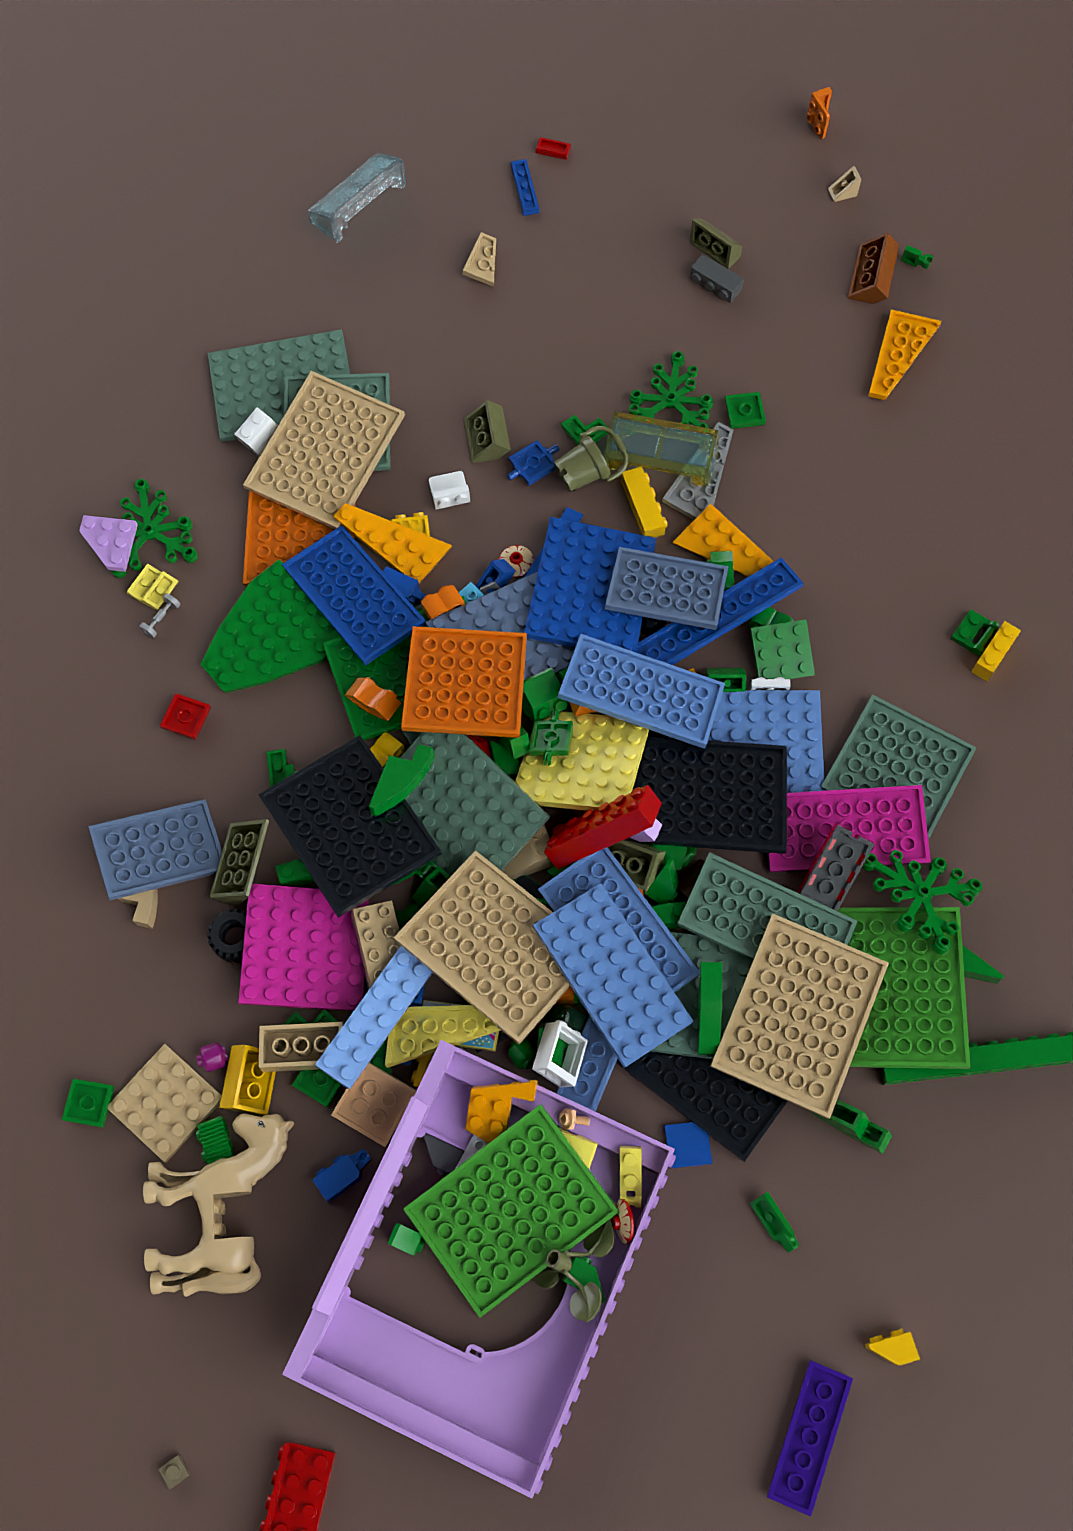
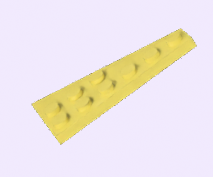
[385,1005,501,1068]

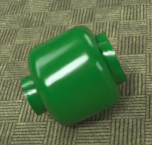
[508,1039,537,1070]

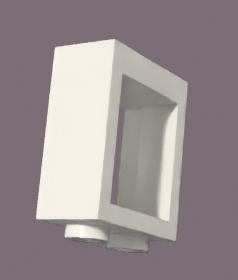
[532,1020,588,1088]

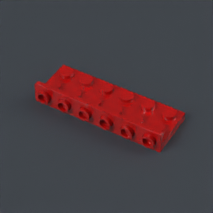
[259,1441,336,1531]

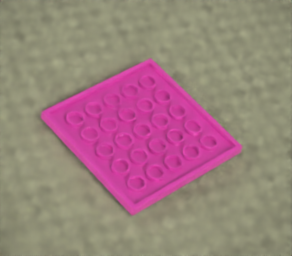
[238,884,369,1012]

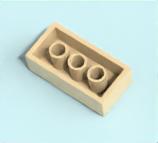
[259,1022,344,1072]

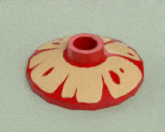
[499,545,534,578]
[611,1199,634,1244]

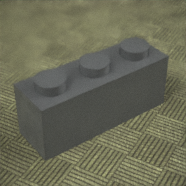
[690,254,744,303]

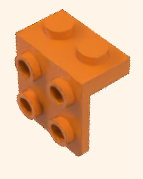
[807,87,832,139]

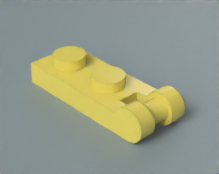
[620,1146,642,1208]

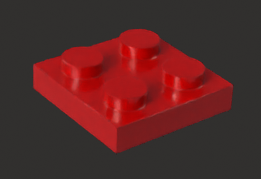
[160,693,211,740]

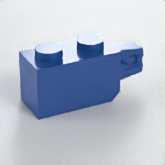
[313,1149,372,1203]

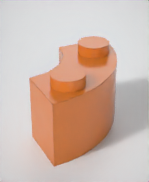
[345,677,401,721]

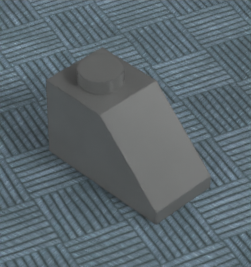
[424,1133,464,1177]

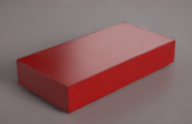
[536,137,571,160]

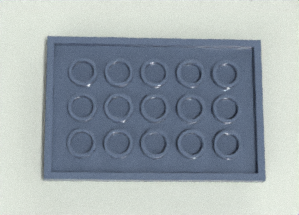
[605,547,728,630]
[88,799,222,901]

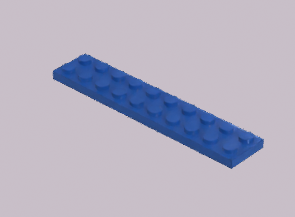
[636,557,803,665]

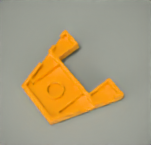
[465,1080,538,1143]

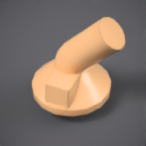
[559,1108,590,1130]

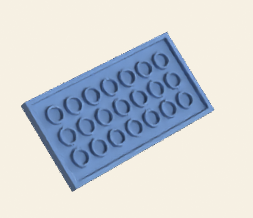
[557,634,725,749]
[538,847,700,993]
[532,883,694,1068]

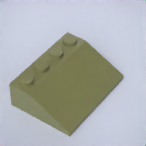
[210,819,269,905]

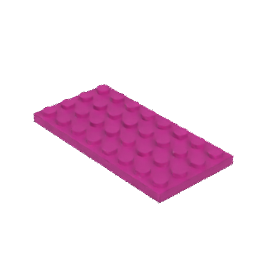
[768,785,931,872]

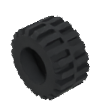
[207,908,247,963]

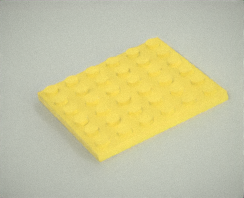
[515,711,649,811]

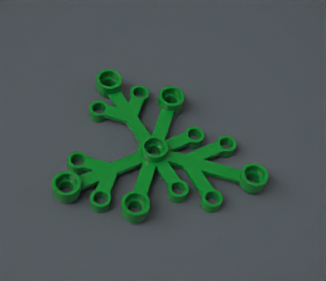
[625,351,713,439]
[111,479,198,578]
[862,850,982,954]

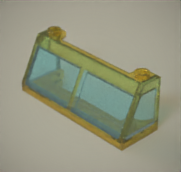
[604,411,719,486]

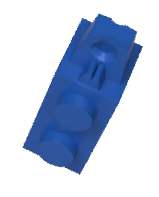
[383,566,426,604]

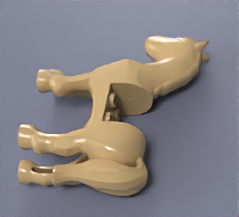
[143,1113,294,1297]

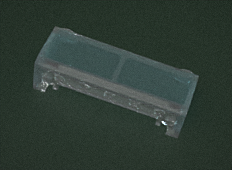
[308,152,407,243]

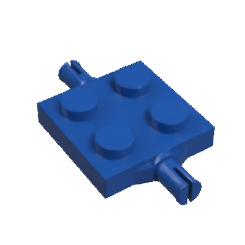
[506,440,560,486]

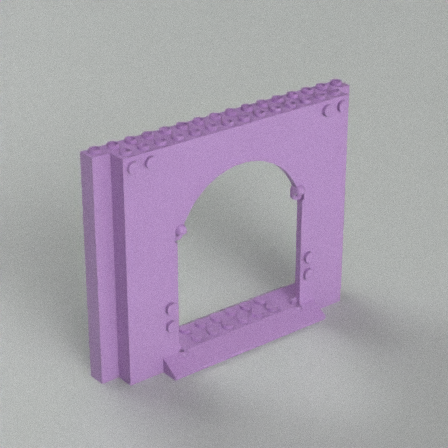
[282,1040,676,1498]

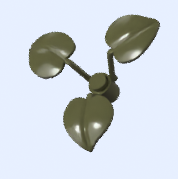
[532,1219,615,1322]

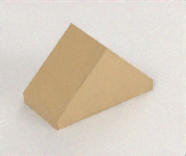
[828,166,861,202]

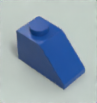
[476,559,516,594]

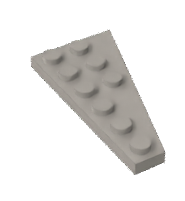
[662,422,733,520]

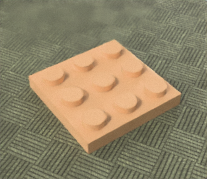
[331,1062,417,1147]

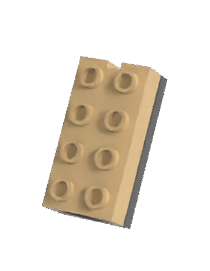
[350,900,401,990]

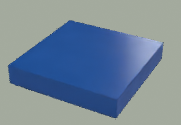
[664,1122,712,1169]

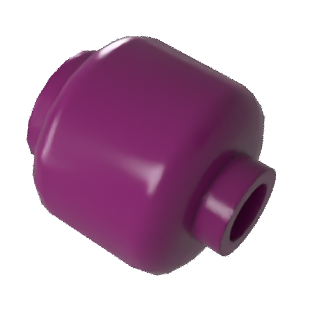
[196,1042,228,1072]

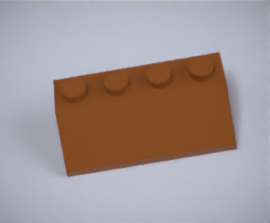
[848,233,899,304]

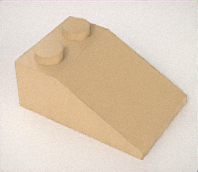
[502,825,554,880]

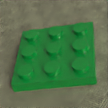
[750,619,815,679]

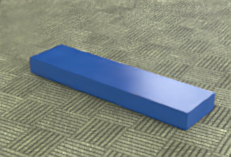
[510,159,540,216]

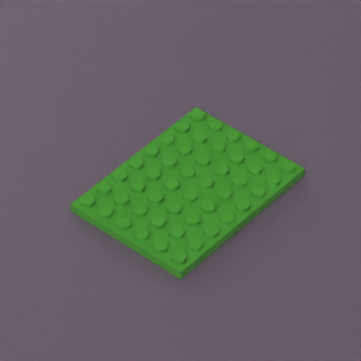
[838,907,970,1069]
[403,1104,619,1318]

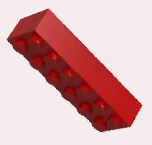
[544,785,662,869]

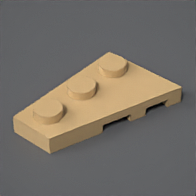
[462,232,496,287]

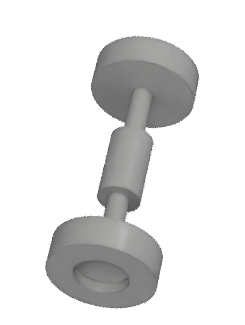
[139,593,181,639]

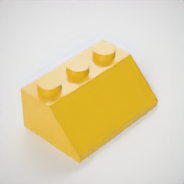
[219,1045,276,1115]

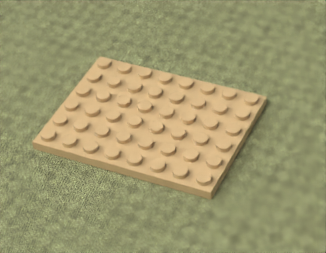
[243,371,405,529]
[394,850,570,1044]
[710,913,889,1119]

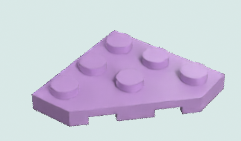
[79,515,138,572]

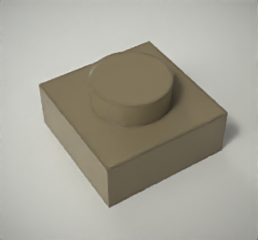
[158,1455,191,1490]

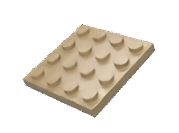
[108,1044,222,1163]

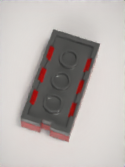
[797,823,874,911]

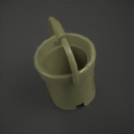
[554,426,628,493]

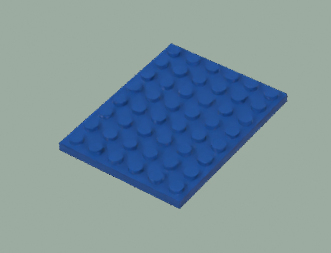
[524,517,656,652]

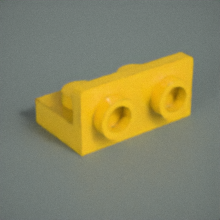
[391,512,430,536]

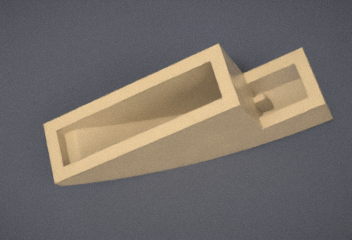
[118,889,158,929]

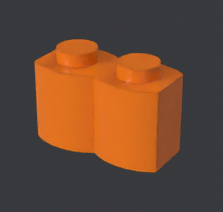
[421,585,465,620]

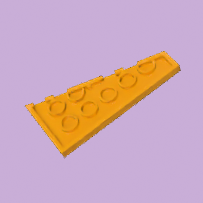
[868,309,942,400]
[333,503,452,584]
[672,503,774,577]

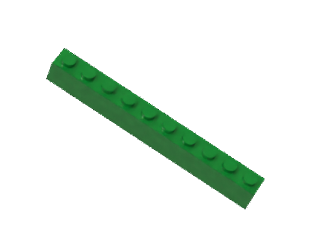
[879,1032,1073,1085]

